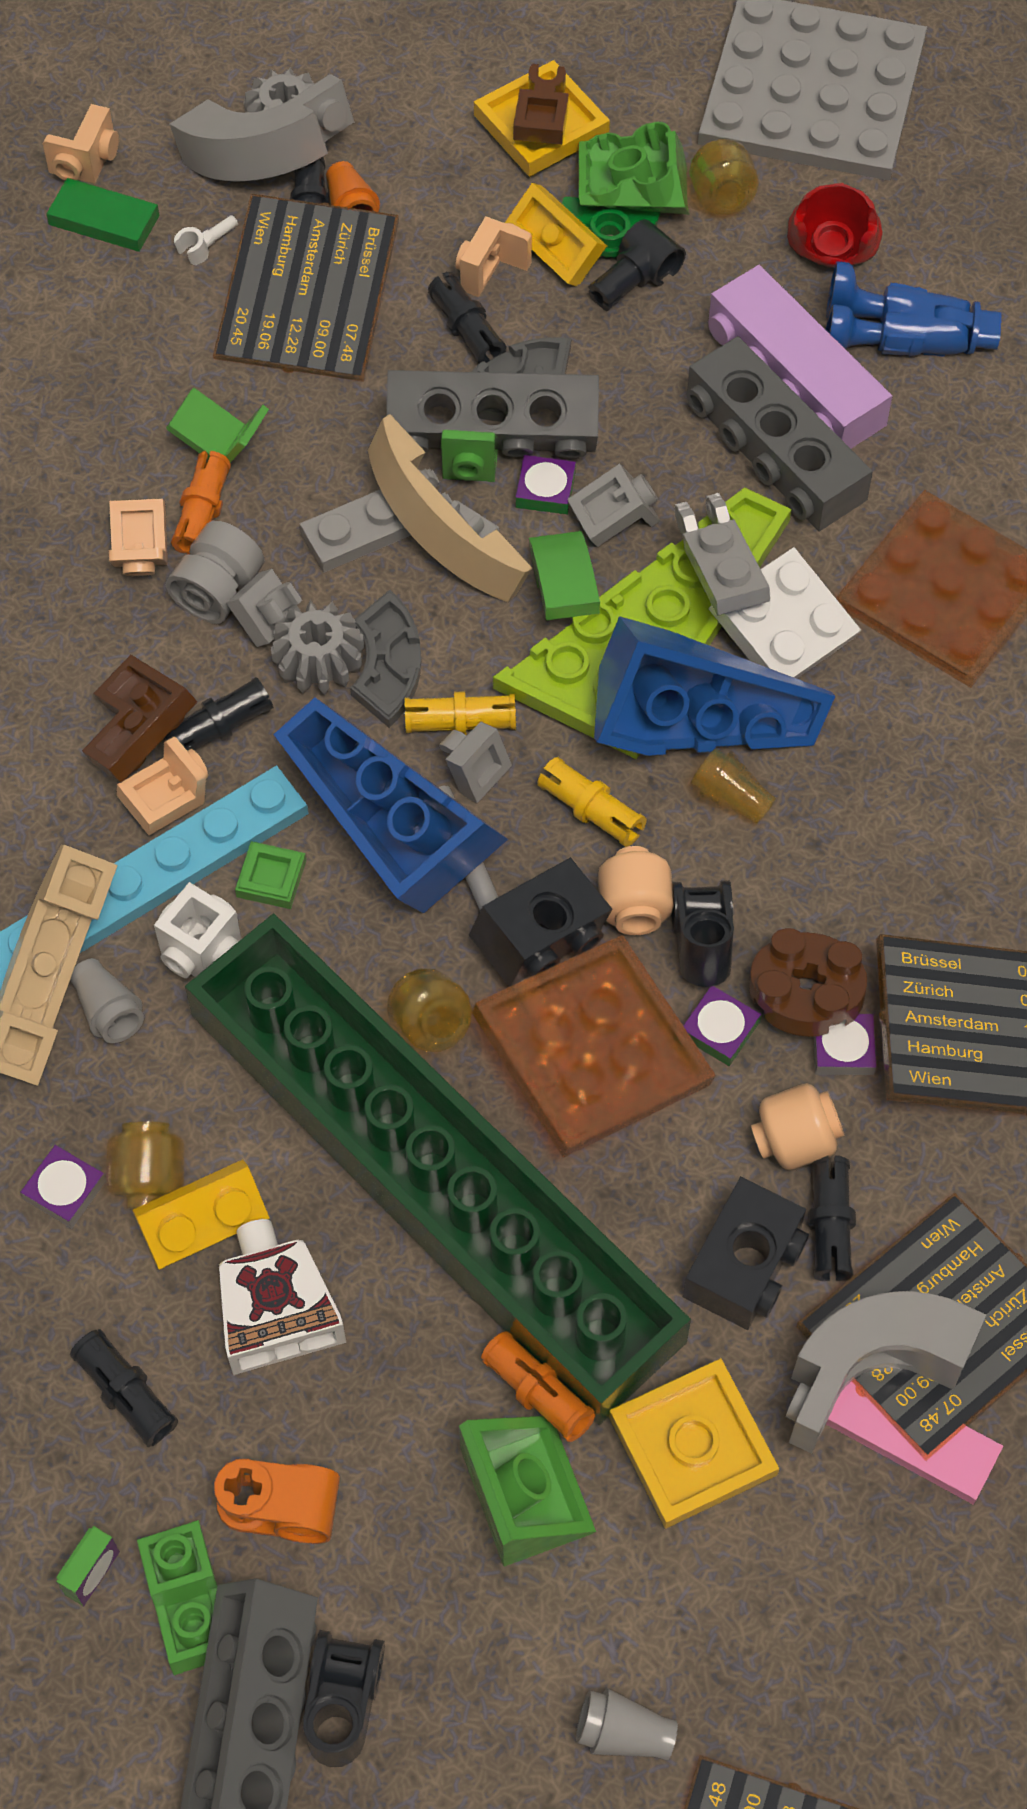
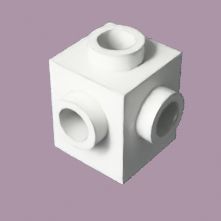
[154,882,242,978]

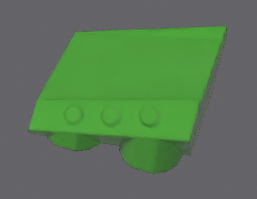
[579,122,689,215]

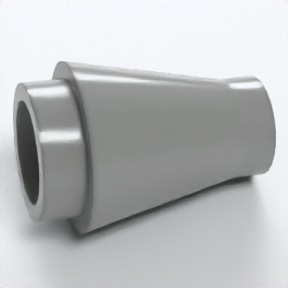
[70,958,144,1043]
[576,1688,678,1761]

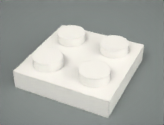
[709,547,861,679]

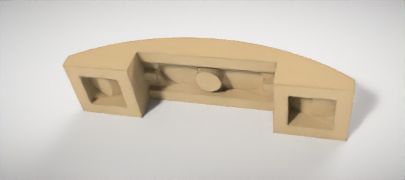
[368,414,532,602]
[0,845,117,1086]

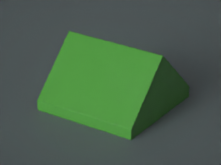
[459,1416,596,1567]

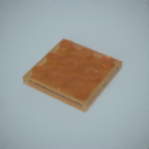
[836,490,1027,688]
[472,935,716,1158]

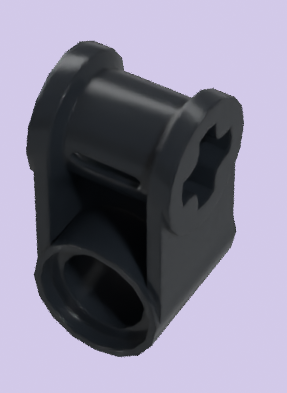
[672,880,734,987]
[303,1630,385,1767]

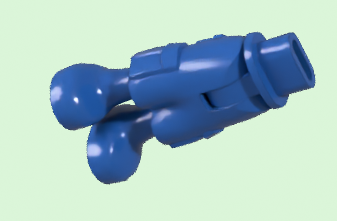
[825,261,1002,357]

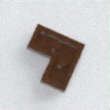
[82,655,198,783]

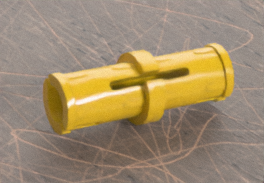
[405,691,516,735]
[537,757,647,847]

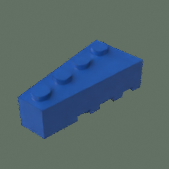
[273,698,508,913]

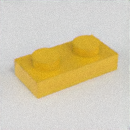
[505,183,607,286]
[132,1159,270,1269]

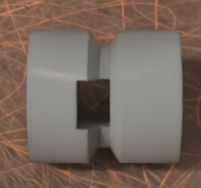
[165,521,265,624]

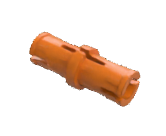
[171,451,231,554]
[481,1331,596,1442]

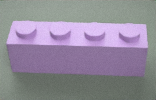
[708,265,892,449]

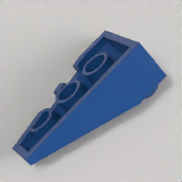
[594,616,835,756]

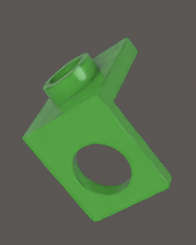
[166,388,269,463]
[441,430,498,482]

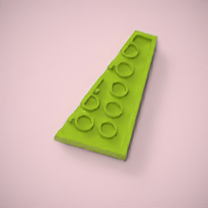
[493,487,792,760]

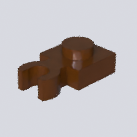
[513,64,569,145]

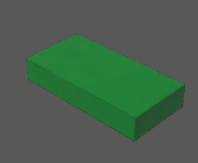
[46,178,160,252]

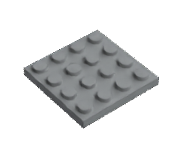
[698,0,927,181]

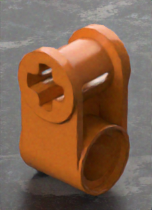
[214,1459,340,1544]

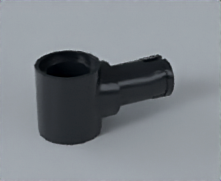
[588,219,686,311]

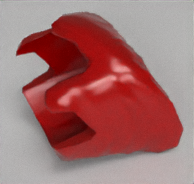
[787,183,883,267]

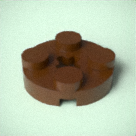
[749,928,867,1037]

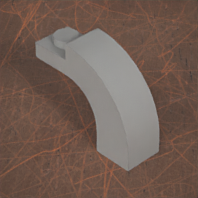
[170,74,354,181]
[785,1291,986,1454]

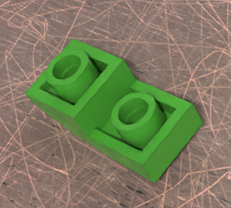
[529,531,600,620]
[137,1520,217,1675]

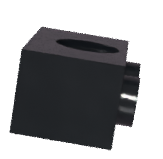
[469,857,612,988]
[683,1176,810,1330]

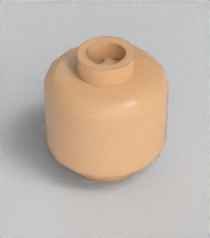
[597,846,674,935]
[751,1083,845,1171]

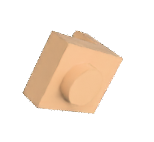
[43,104,119,184]
[455,216,532,297]
[109,499,168,576]
[117,736,208,836]

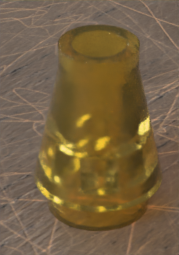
[690,747,777,825]

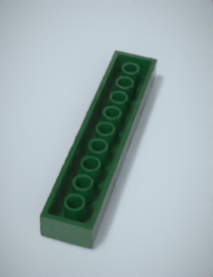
[185,913,691,1426]

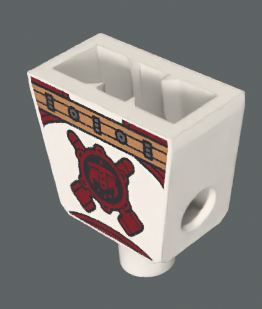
[219,1219,346,1375]

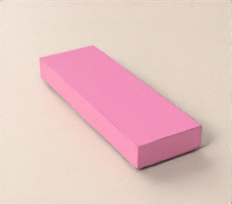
[826,1379,1003,1505]

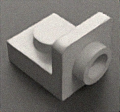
[567,463,660,547]

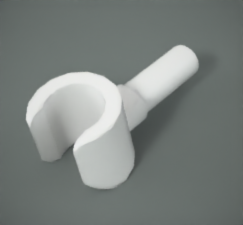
[174,215,238,265]

